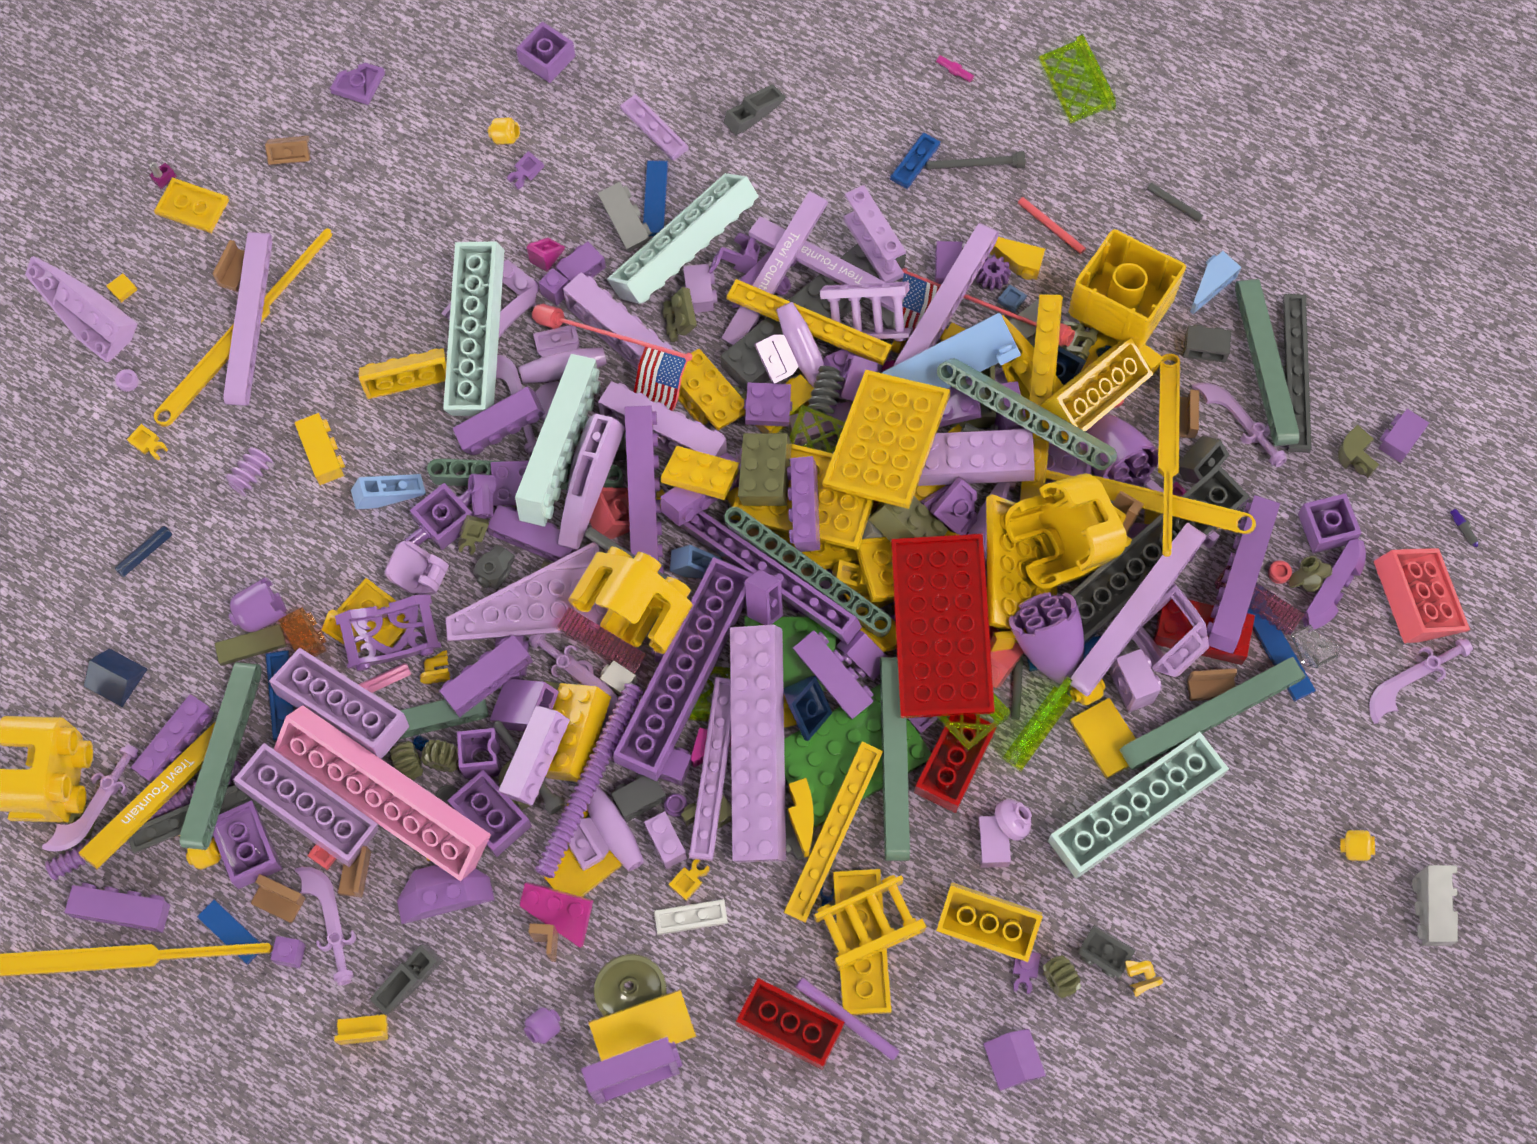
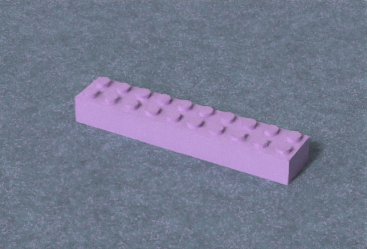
[730,625,786,863]

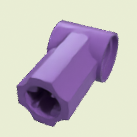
[468,474,496,519]

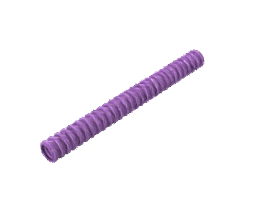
[535,683,643,878]
[45,761,242,880]

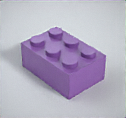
[447,770,532,857]

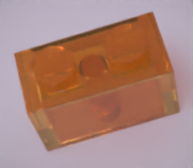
[278,607,327,657]

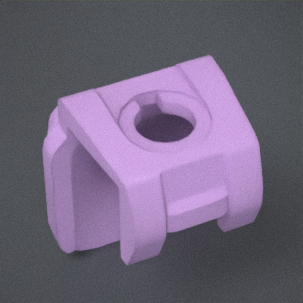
[385,541,449,595]

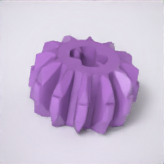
[976,254,1011,292]

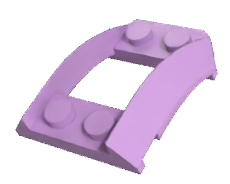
[441,259,539,338]
[1132,583,1209,677]

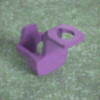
[708,233,760,274]

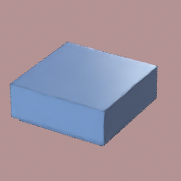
[997,284,1027,313]

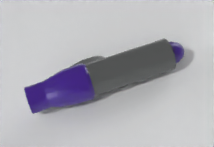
[1450,509,1479,547]

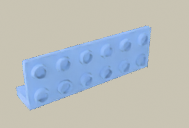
[882,313,1021,389]

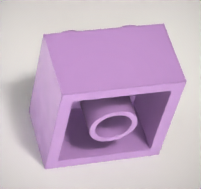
[1109,649,1162,713]

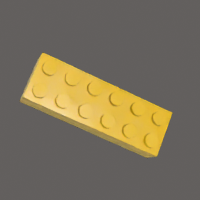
[1039,338,1153,440]

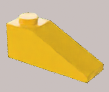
[990,237,1045,280]

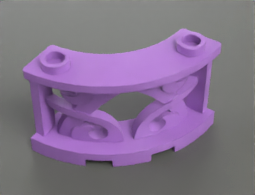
[335,595,441,671]

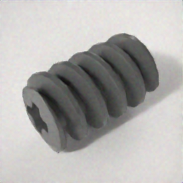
[807,365,844,414]

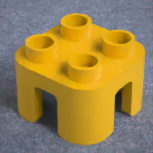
[1005,474,1127,589]
[568,546,693,654]
[0,716,93,823]

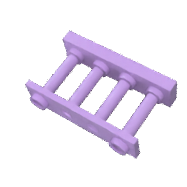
[844,185,906,283]
[820,281,913,341]

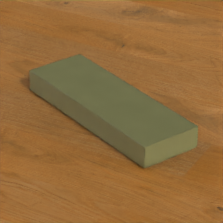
[214,624,287,666]

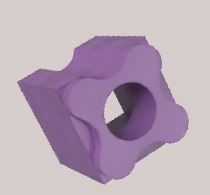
[457,728,502,779]

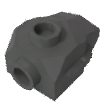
[473,544,515,591]

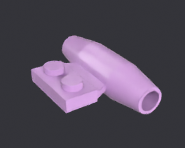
[754,302,824,387]
[519,325,607,384]
[567,785,644,871]

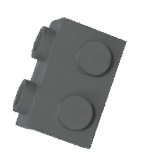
[1078,925,1136,978]

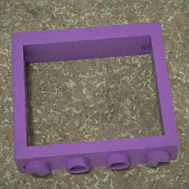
[581,1037,683,1105]

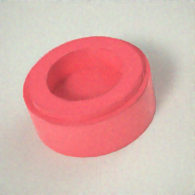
[1268,561,1292,584]

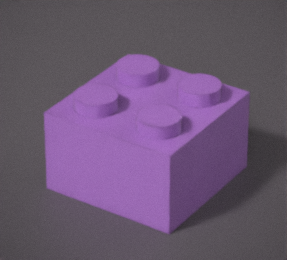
[516,22,575,83]
[1298,493,1362,554]

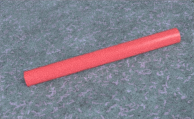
[1018,197,1086,254]

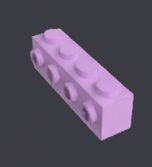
[499,705,570,805]

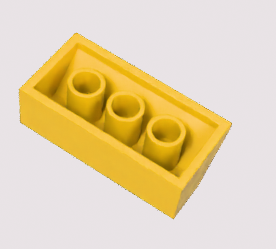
[359,348,447,399]
[936,882,1043,962]

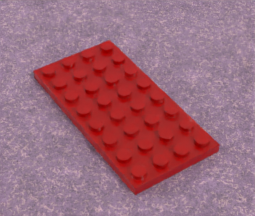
[891,534,995,718]

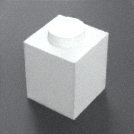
[600,660,638,696]

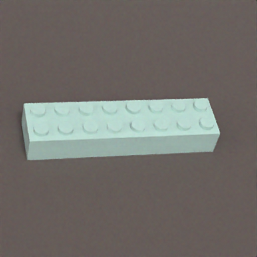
[607,173,759,304]
[443,241,504,416]
[515,354,601,527]
[1048,732,1229,879]

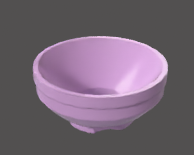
[995,799,1032,841]

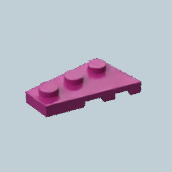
[520,882,594,948]

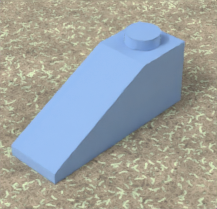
[1190,251,1241,314]
[351,474,426,509]

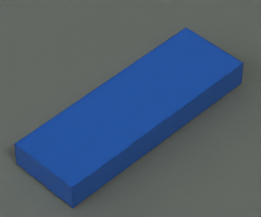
[890,132,941,190]
[197,900,260,965]

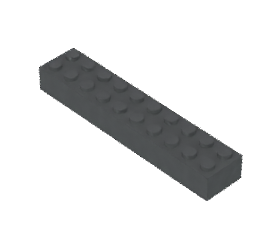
[720,243,906,391]
[1070,464,1250,645]

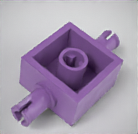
[404,483,473,550]

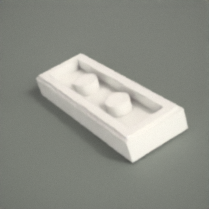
[654,899,728,935]

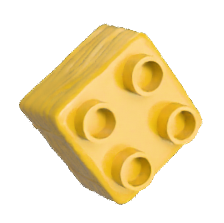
[1068,229,1186,349]

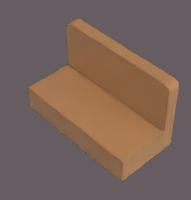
[265,136,311,165]
[213,240,245,292]
[1179,390,1199,438]
[1113,491,1144,536]
[1187,668,1237,701]
[338,846,371,898]
[251,874,306,923]
[529,923,559,962]

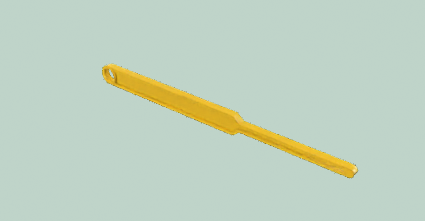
[154,228,332,427]
[1158,354,1180,557]
[1046,470,1256,534]
[0,943,273,977]

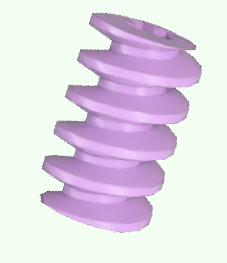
[226,447,273,497]

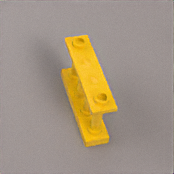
[814,875,926,971]

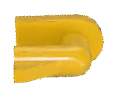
[420,650,450,684]
[1124,960,1163,997]

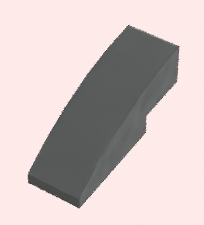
[723,84,786,136]
[370,944,444,1016]

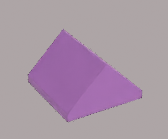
[984,1029,1046,1091]

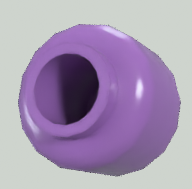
[524,1007,561,1044]

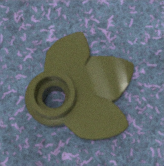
[1289,556,1333,592]

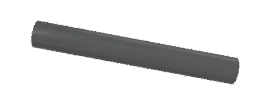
[1147,182,1204,222]
[1011,655,1023,720]

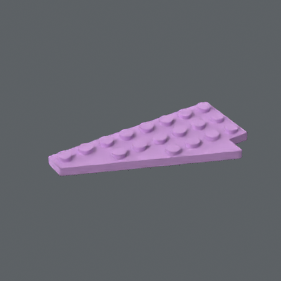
[445,542,608,642]

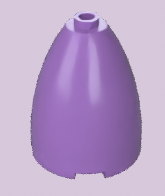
[1085,414,1158,487]
[1009,592,1084,686]

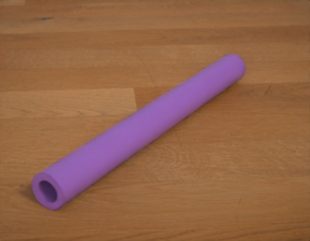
[796,977,899,1061]

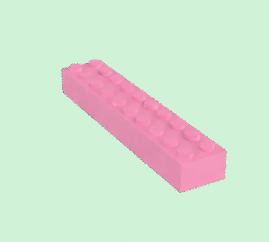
[273,705,491,881]

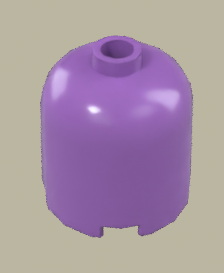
[229,577,287,632]

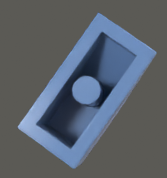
[670,545,722,579]

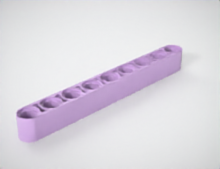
[894,223,999,366]
[224,232,272,406]
[1068,523,1207,697]

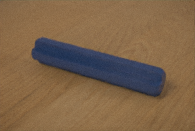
[115,526,172,577]

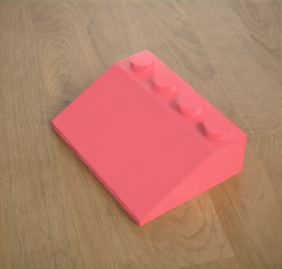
[1373,548,1470,643]

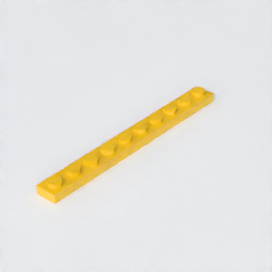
[1020,295,1063,501]

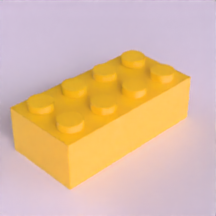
[545,683,611,782]

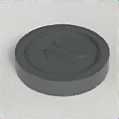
[436,785,458,807]

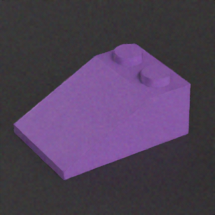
[213,800,282,889]

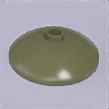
[594,954,666,1016]

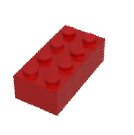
[1154,599,1255,665]
[914,715,997,813]
[736,978,845,1070]

